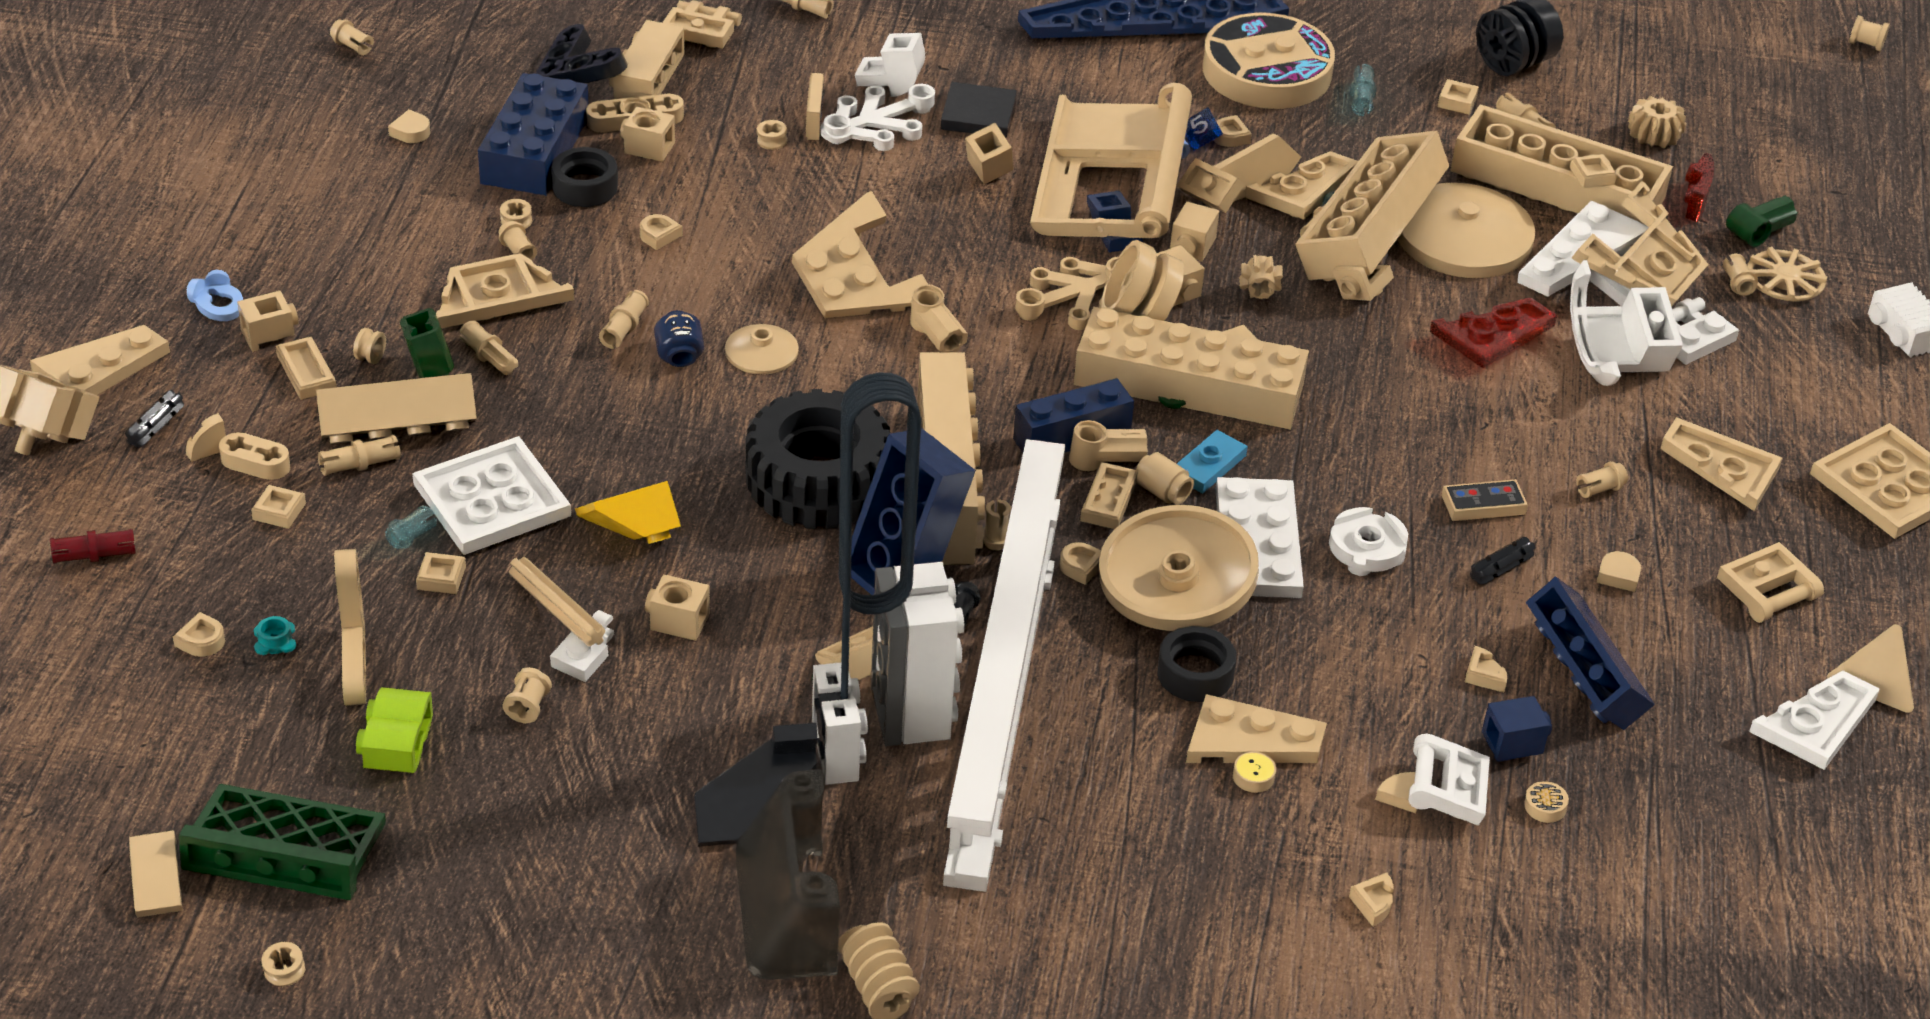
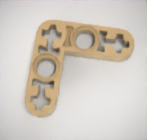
[334,549,366,706]

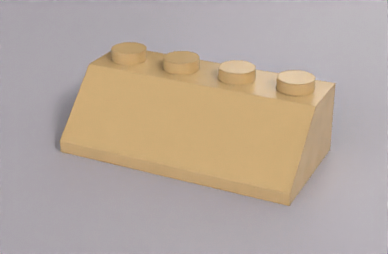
[316,373,477,444]

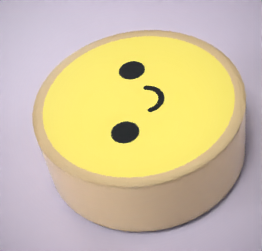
[1233,752,1276,793]

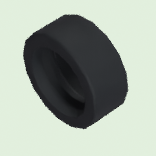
[551,147,618,207]
[1157,626,1237,702]

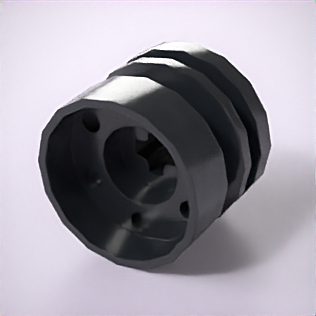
[1476,0,1564,76]

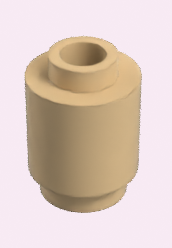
[1136,452,1194,505]

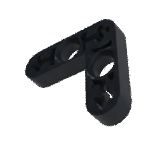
[536,24,628,84]

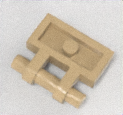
[662,0,742,49]

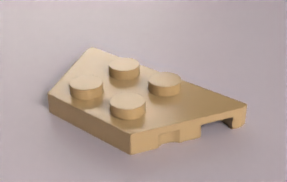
[436,253,574,328]

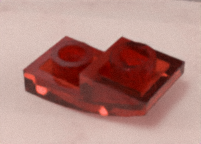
[1684,152,1714,222]

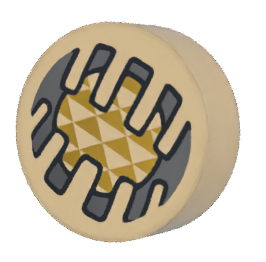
[1524,782,1569,823]

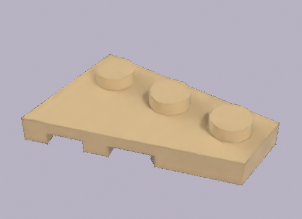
[1246,151,1358,220]
[1660,417,1782,511]
[1186,694,1327,763]

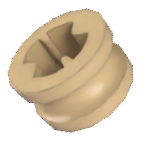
[757,120,788,150]
[500,199,532,229]
[353,327,386,364]
[261,942,305,986]

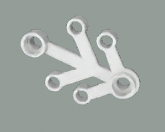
[820,84,935,151]

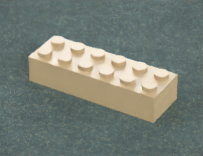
[1450,104,1673,224]
[1295,131,1449,281]
[1074,307,1309,430]
[917,352,985,565]

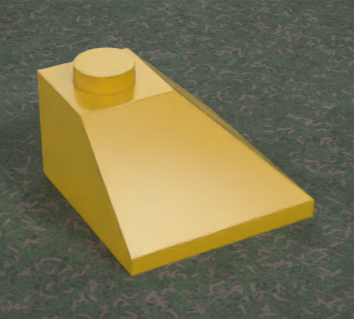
[575,481,681,544]

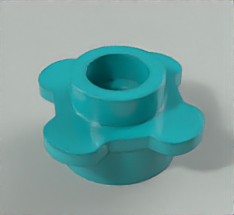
[254,616,296,655]

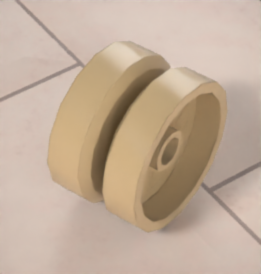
[1101,240,1185,321]

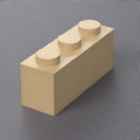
[609,20,684,99]

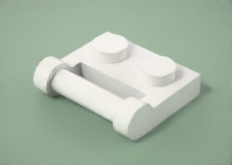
[1408,734,1490,825]

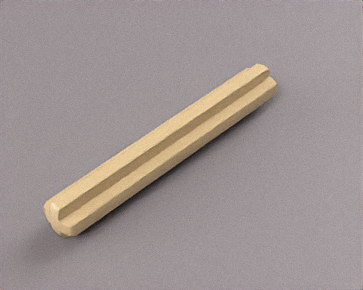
[509,557,605,646]

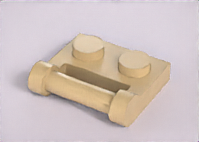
[1717,542,1824,623]

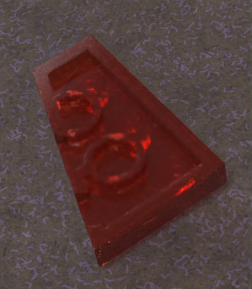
[1430,297,1557,368]

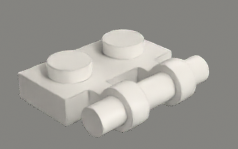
[1672,297,1739,365]

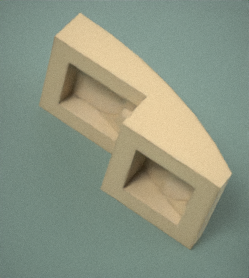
[129,830,183,918]

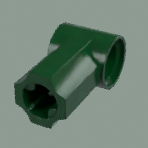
[1726,195,1798,247]

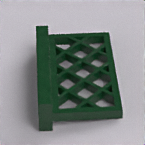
[179,783,386,900]

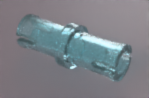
[1350,64,1377,116]

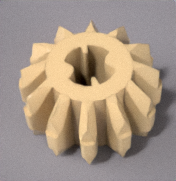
[1628,96,1686,148]

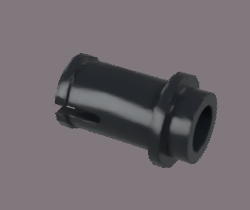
[954,581,981,629]

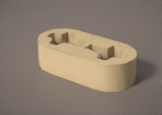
[219,432,291,480]

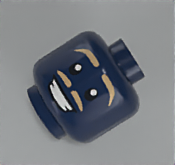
[654,310,705,367]

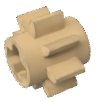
[1239,255,1283,299]

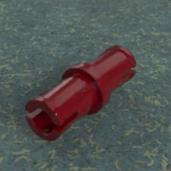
[50,529,136,564]

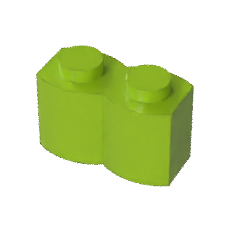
[356,687,433,773]

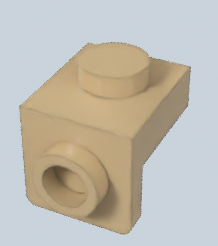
[1333,265,1394,301]

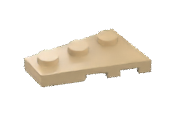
[30,325,170,395]

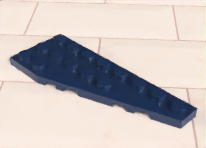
[1018,0,1289,38]

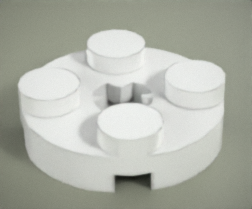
[1329,507,1408,576]

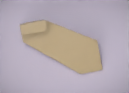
[1176,134,1301,213]

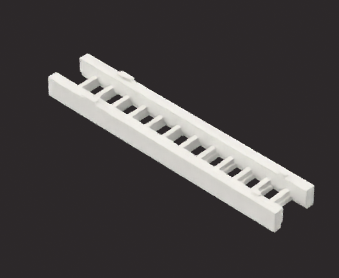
[943,439,1065,892]

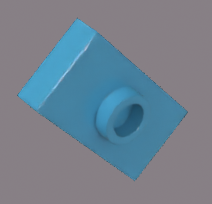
[1177,430,1248,494]

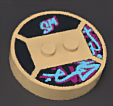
[1202,13,1335,109]

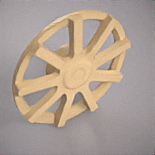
[1747,247,1827,301]

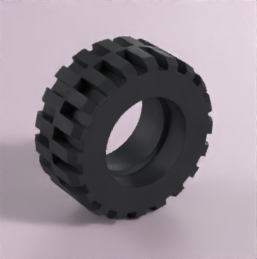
[745,389,891,529]

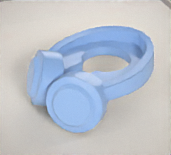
[187,270,243,321]

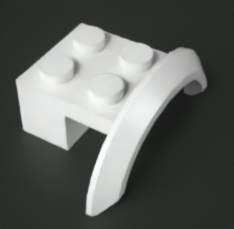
[1570,260,1683,386]

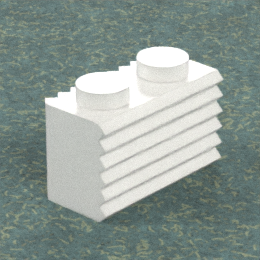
[1868,282,1930,358]

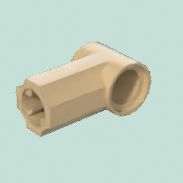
[910,284,968,352]
[1069,420,1148,471]

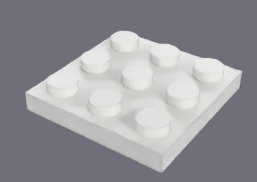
[413,436,571,555]

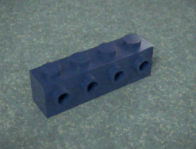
[1526,576,1655,730]

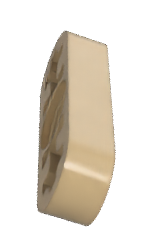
[586,94,684,132]

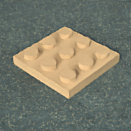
[1810,423,1930,539]

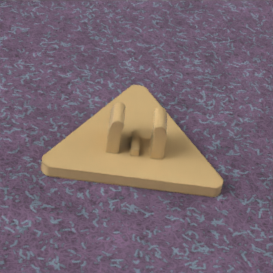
[1827,624,1914,713]

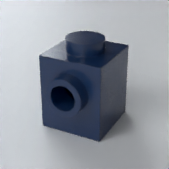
[1482,696,1552,762]

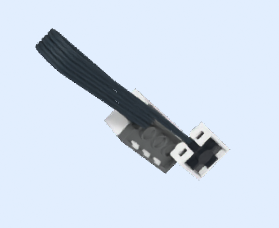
[812,372,964,785]

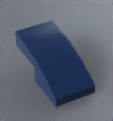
[1087,190,1143,252]

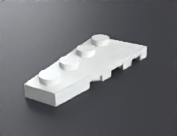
[1517,201,1648,297]

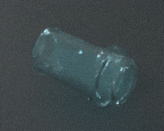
[385,505,437,549]

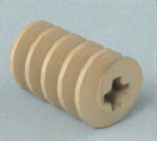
[837,922,920,1019]

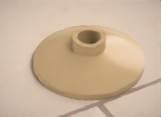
[725,324,798,374]

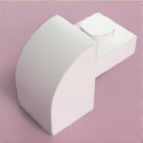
[855,33,925,97]

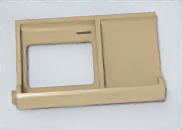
[1030,83,1192,238]

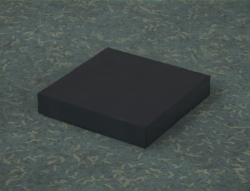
[941,82,1017,138]

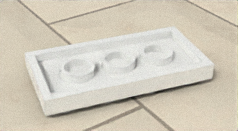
[1216,477,1304,598]

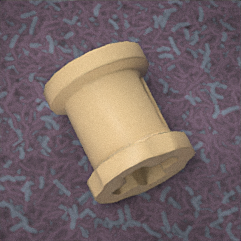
[1849,15,1890,52]
[503,667,552,723]

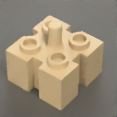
[0,365,100,455]

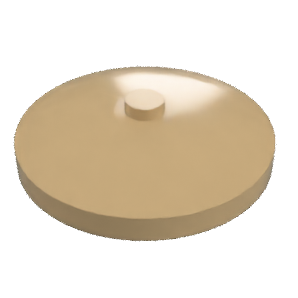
[1397,183,1535,278]
[1099,505,1259,631]

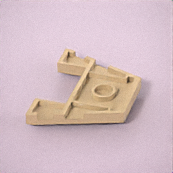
[1571,181,1709,307]
[792,191,928,318]

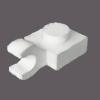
[550,610,614,682]

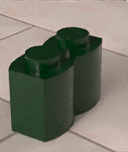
[400,308,454,378]

